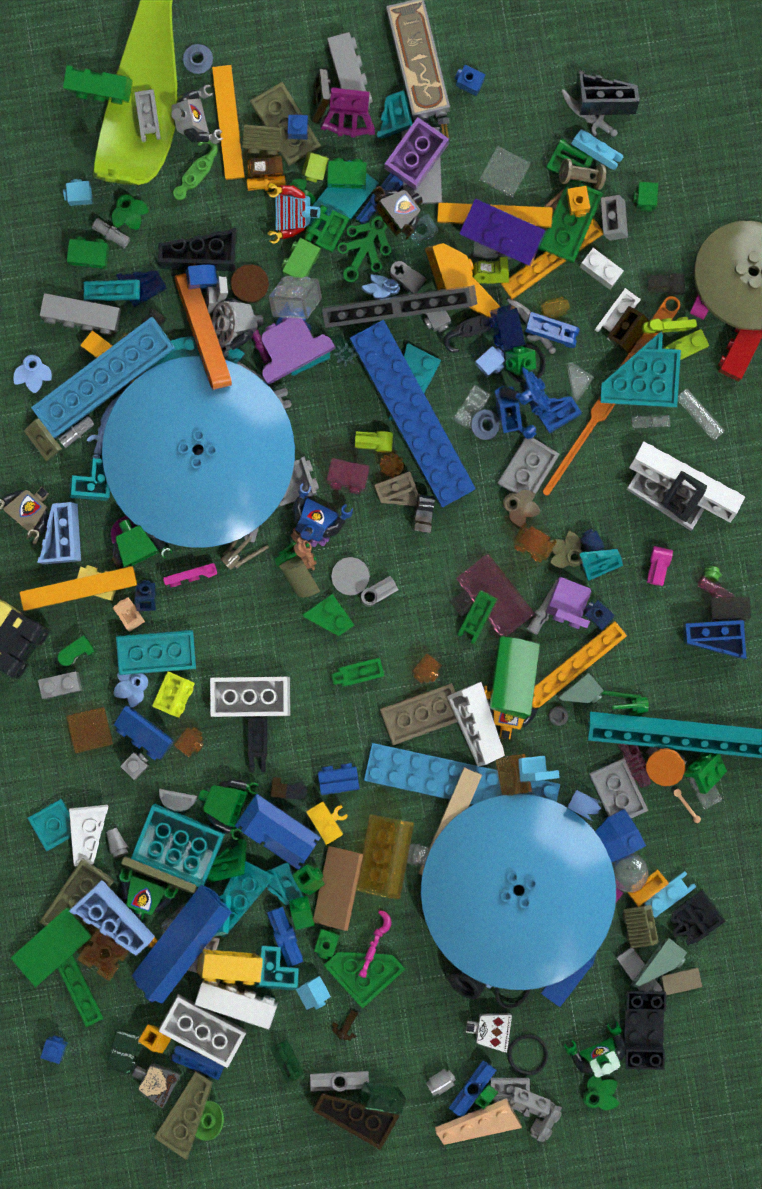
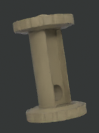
[559,158,606,190]

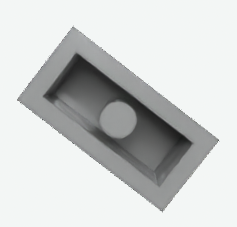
[601,195,628,240]
[38,671,83,699]

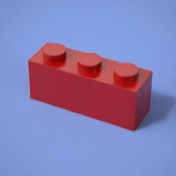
[718,328,762,382]

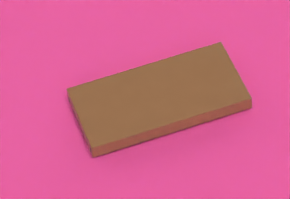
[314,846,363,931]

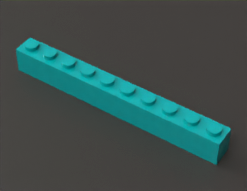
[587,712,762,758]

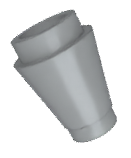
[106,828,128,858]

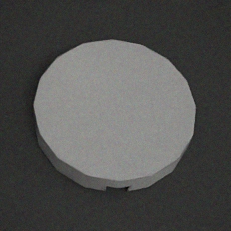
[331,557,370,596]

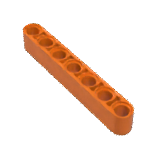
[175,273,232,390]

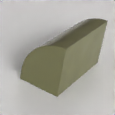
[279,555,320,597]

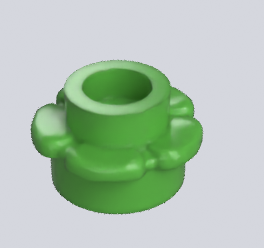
[703,566,722,582]

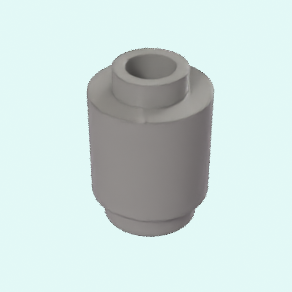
[426,1068,456,1096]

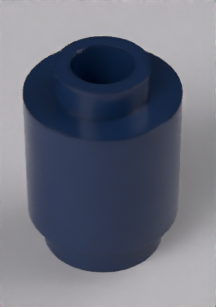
[580,529,605,552]

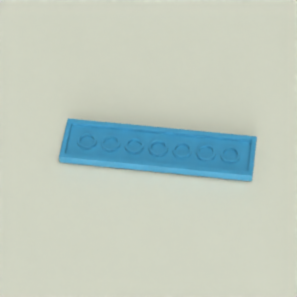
[31,317,175,439]

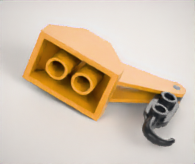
[425,243,508,353]

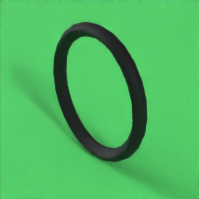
[507,344,546,384]
[495,987,530,1009]
[508,1034,548,1075]

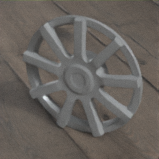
[212,302,239,345]

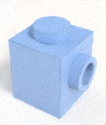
[475,346,505,378]

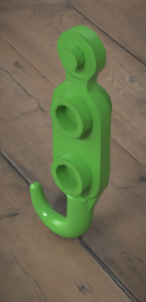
[173,140,218,200]

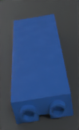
[132,885,232,1003]

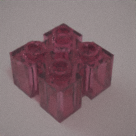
[327,458,370,495]

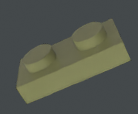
[24,418,62,461]

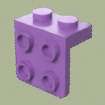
[545,577,591,629]

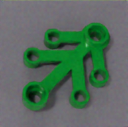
[337,214,391,282]

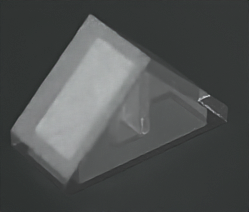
[567,362,594,402]

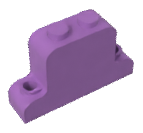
[262,314,336,384]

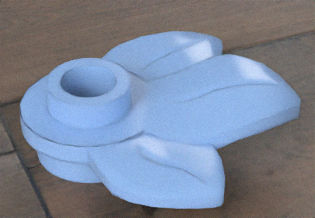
[361,274,400,299]
[14,355,52,393]
[114,673,148,707]

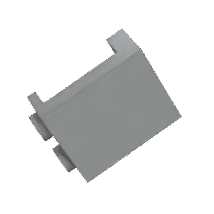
[277,457,319,508]

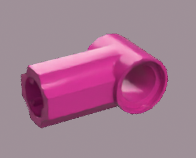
[646,546,673,586]

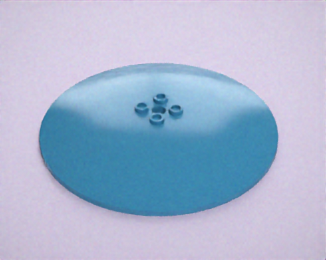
[102,356,295,548]
[421,794,616,990]

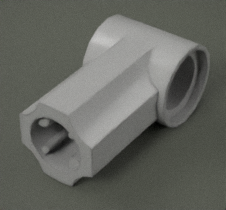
[360,576,398,607]

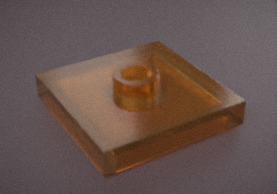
[67,707,113,753]

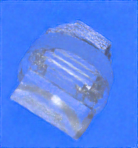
[402,843,429,866]

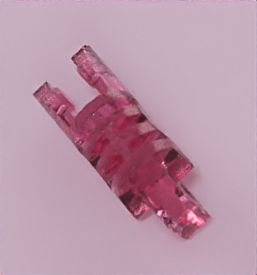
[619,744,651,788]

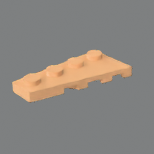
[435,1099,522,1145]

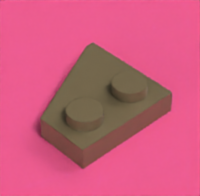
[374,471,418,506]

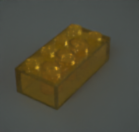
[356,814,414,899]

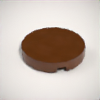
[231,264,269,303]

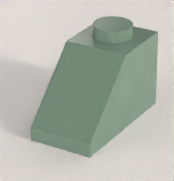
[558,673,604,704]

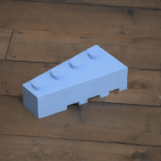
[69,880,155,955]

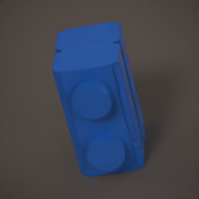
[318,763,360,795]

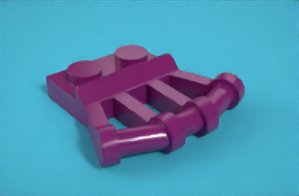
[320,88,375,138]

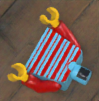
[267,183,320,243]

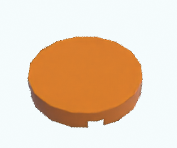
[646,748,685,786]

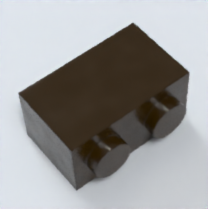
[607,306,649,354]

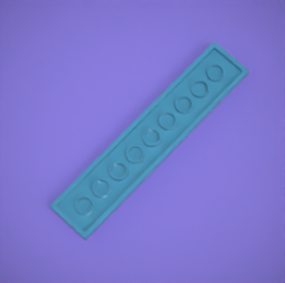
[364,743,560,805]

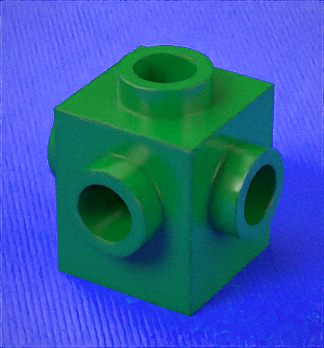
[505,346,536,375]

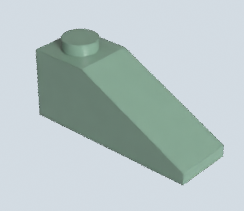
[631,938,687,987]

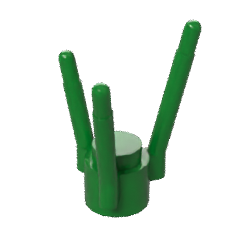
[602,691,649,716]

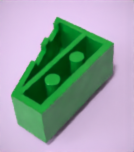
[63,65,133,105]

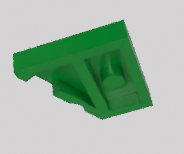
[207,839,247,882]

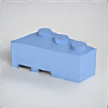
[37,502,81,564]

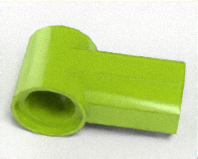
[355,431,393,453]

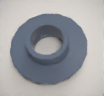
[183,44,213,74]
[471,409,500,440]

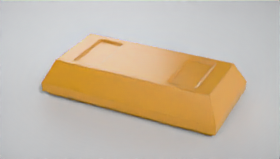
[628,870,669,907]

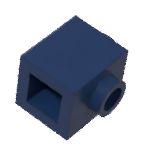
[584,600,615,631]

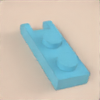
[571,129,623,170]
[644,871,696,917]

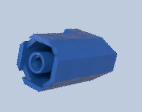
[235,794,321,870]

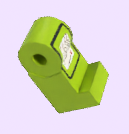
[473,257,509,284]

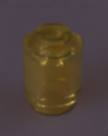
[541,296,570,319]

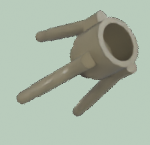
[221,536,269,570]

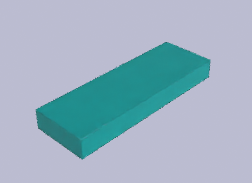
[84,280,140,302]

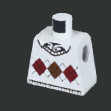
[466,1013,512,1052]

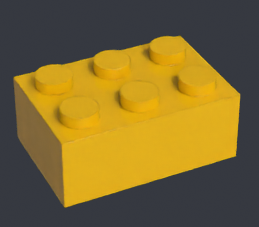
[196,949,263,985]

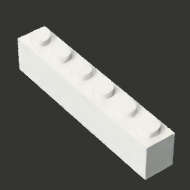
[629,442,745,523]

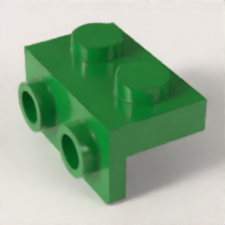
[684,752,727,794]

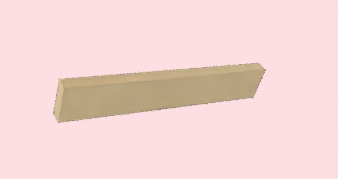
[419,767,482,875]

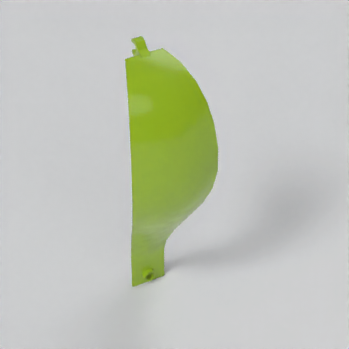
[93,0,177,185]

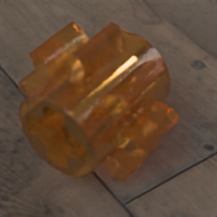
[380,452,404,478]

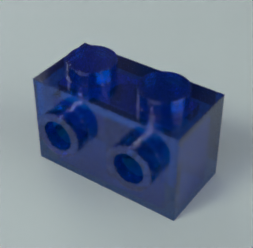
[489,304,525,351]

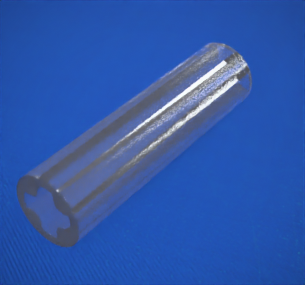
[678,389,725,441]

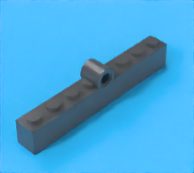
[322,285,477,328]

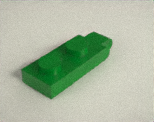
[331,658,385,687]

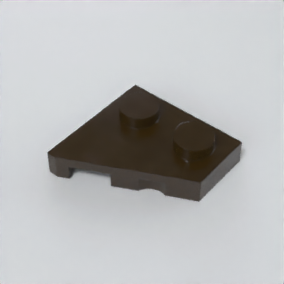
[312,69,331,123]

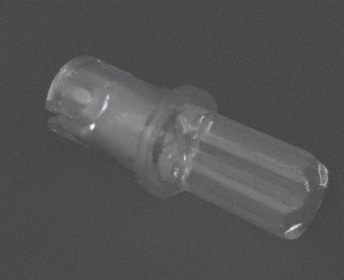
[631,414,670,429]

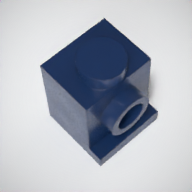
[135,580,157,611]

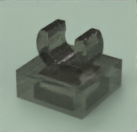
[450,590,474,617]

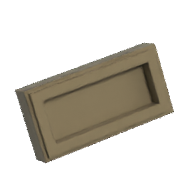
[660,967,702,995]

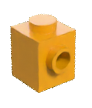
[566,186,590,217]
[138,1024,171,1054]

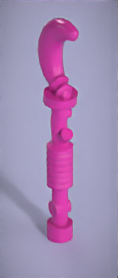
[358,910,392,978]

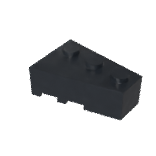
[576,70,639,115]

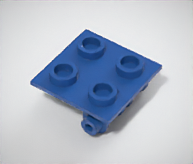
[522,367,551,415]

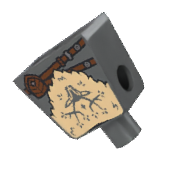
[132,1063,181,1108]

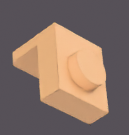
[113,597,145,632]

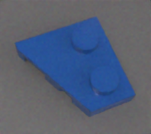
[538,397,582,434]

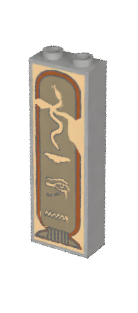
[386,0,450,121]

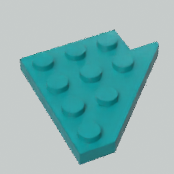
[600,332,681,407]

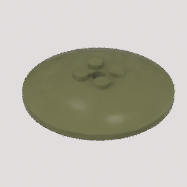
[694,221,762,330]

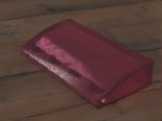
[456,553,535,637]

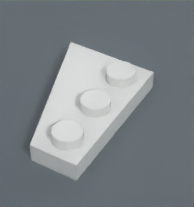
[69,805,108,866]

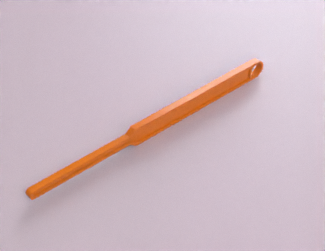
[543,296,680,496]

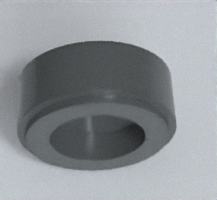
[549,707,568,726]

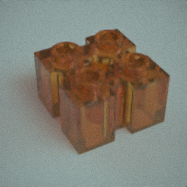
[77,929,130,981]

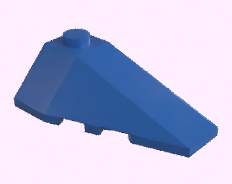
[595,809,646,863]

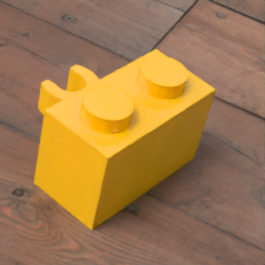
[306,801,348,845]

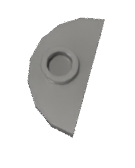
[159,789,197,812]

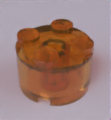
[513,522,557,563]

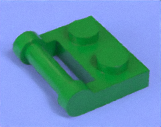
[546,138,594,183]

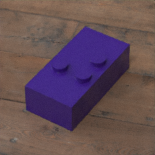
[459,199,546,267]

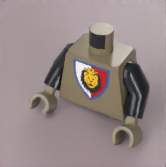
[0,487,50,544]

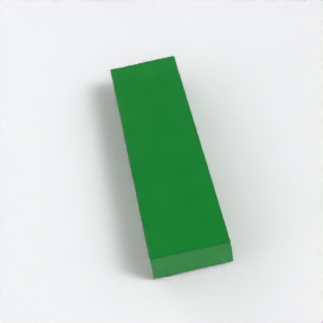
[58,954,104,1027]

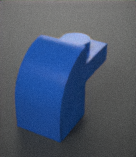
[186,265,218,292]

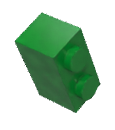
[328,158,367,189]
[67,237,109,269]

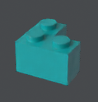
[69,458,110,501]
[255,946,299,990]

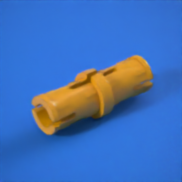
[247,175,286,191]

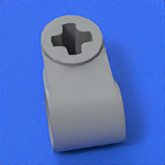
[390,261,426,294]

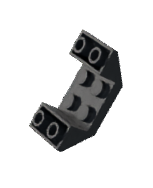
[624,991,666,1070]

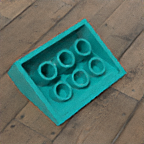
[131,804,226,887]

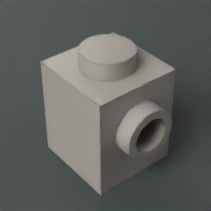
[424,310,451,332]
[120,752,150,780]

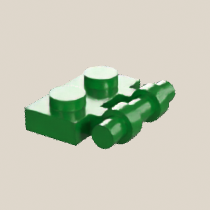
[304,205,350,253]

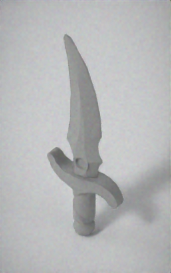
[562,89,617,136]
[507,299,556,354]

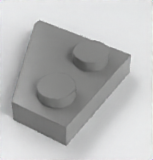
[491,1078,530,1117]

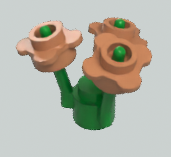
[275,528,317,570]

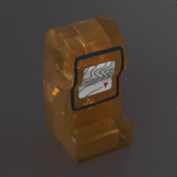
[247,156,283,178]

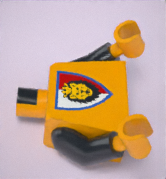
[484,686,543,739]

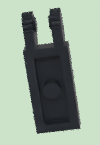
[248,718,268,772]

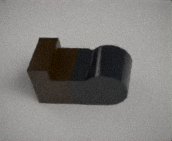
[411,494,435,533]
[271,777,308,800]

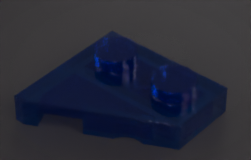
[116,271,167,307]

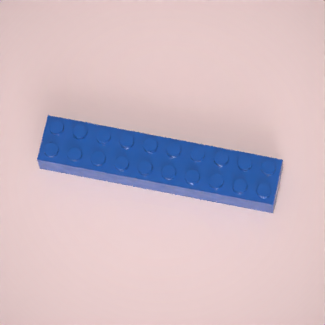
[349,320,476,508]

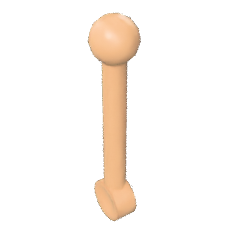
[673,789,701,823]

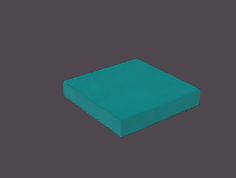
[28,799,71,852]

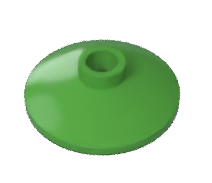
[195,1101,224,1141]

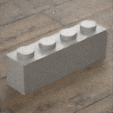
[328,32,372,115]
[40,293,121,335]

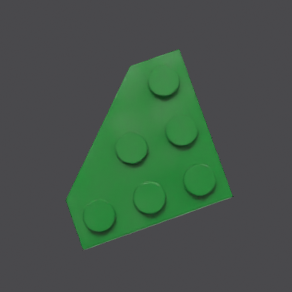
[324,952,405,1009]

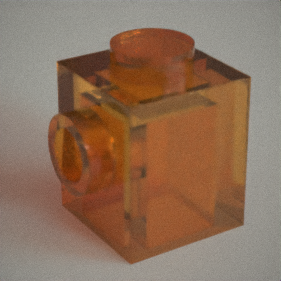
[412,653,442,684]
[174,727,204,757]

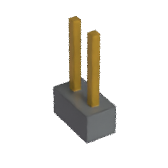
[438,118,450,138]

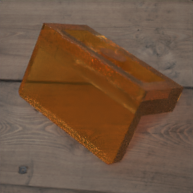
[496,754,532,796]

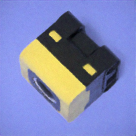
[0,600,51,679]

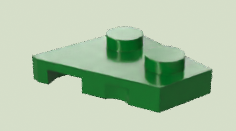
[303,594,355,636]

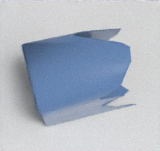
[567,790,603,821]

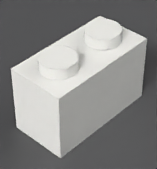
[580,248,624,290]

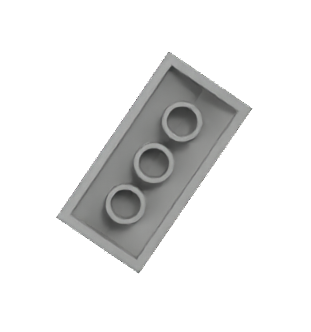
[626,472,704,531]

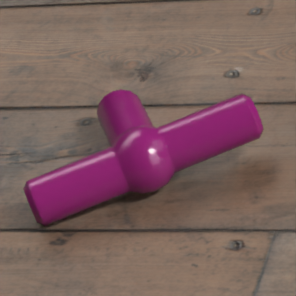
[253,329,271,363]

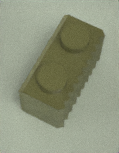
[242,125,286,155]
[623,904,659,948]

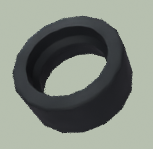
[448,966,487,999]

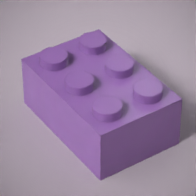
[385,118,449,190]

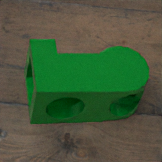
[58,635,96,666]

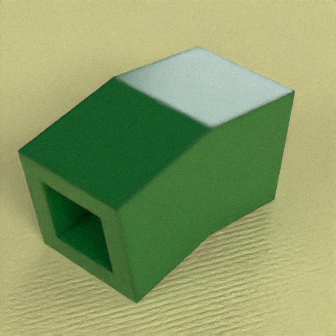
[475,1085,499,1109]

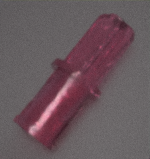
[697,576,735,605]

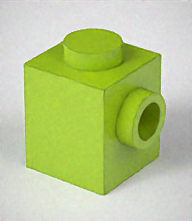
[302,152,329,182]

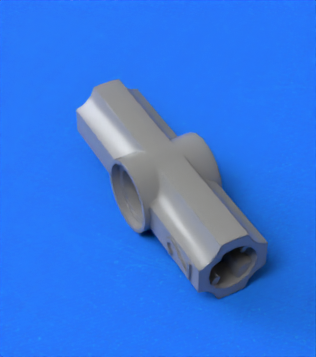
[310,1071,369,1091]

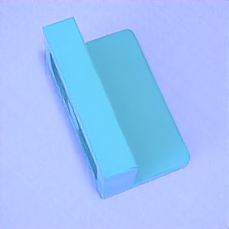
[519,756,559,782]

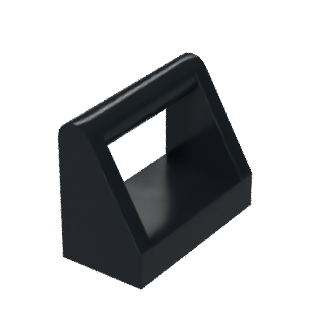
[661,471,707,522]

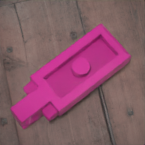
[163,563,217,588]

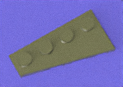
[154,1071,213,1160]

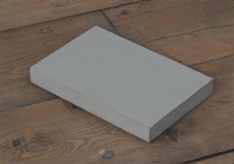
[497,438,560,494]
[589,758,648,818]

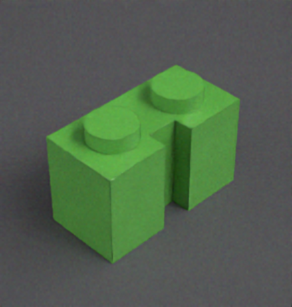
[281,238,321,285]

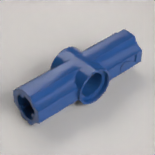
[356,173,404,224]
[267,906,303,967]
[449,1060,496,1117]

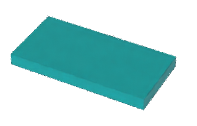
[309,160,379,231]
[116,630,196,675]

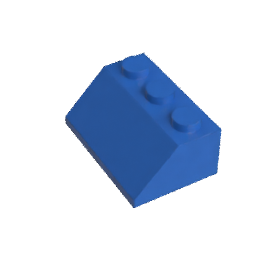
[114,706,175,760]

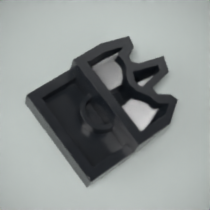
[670,889,726,945]

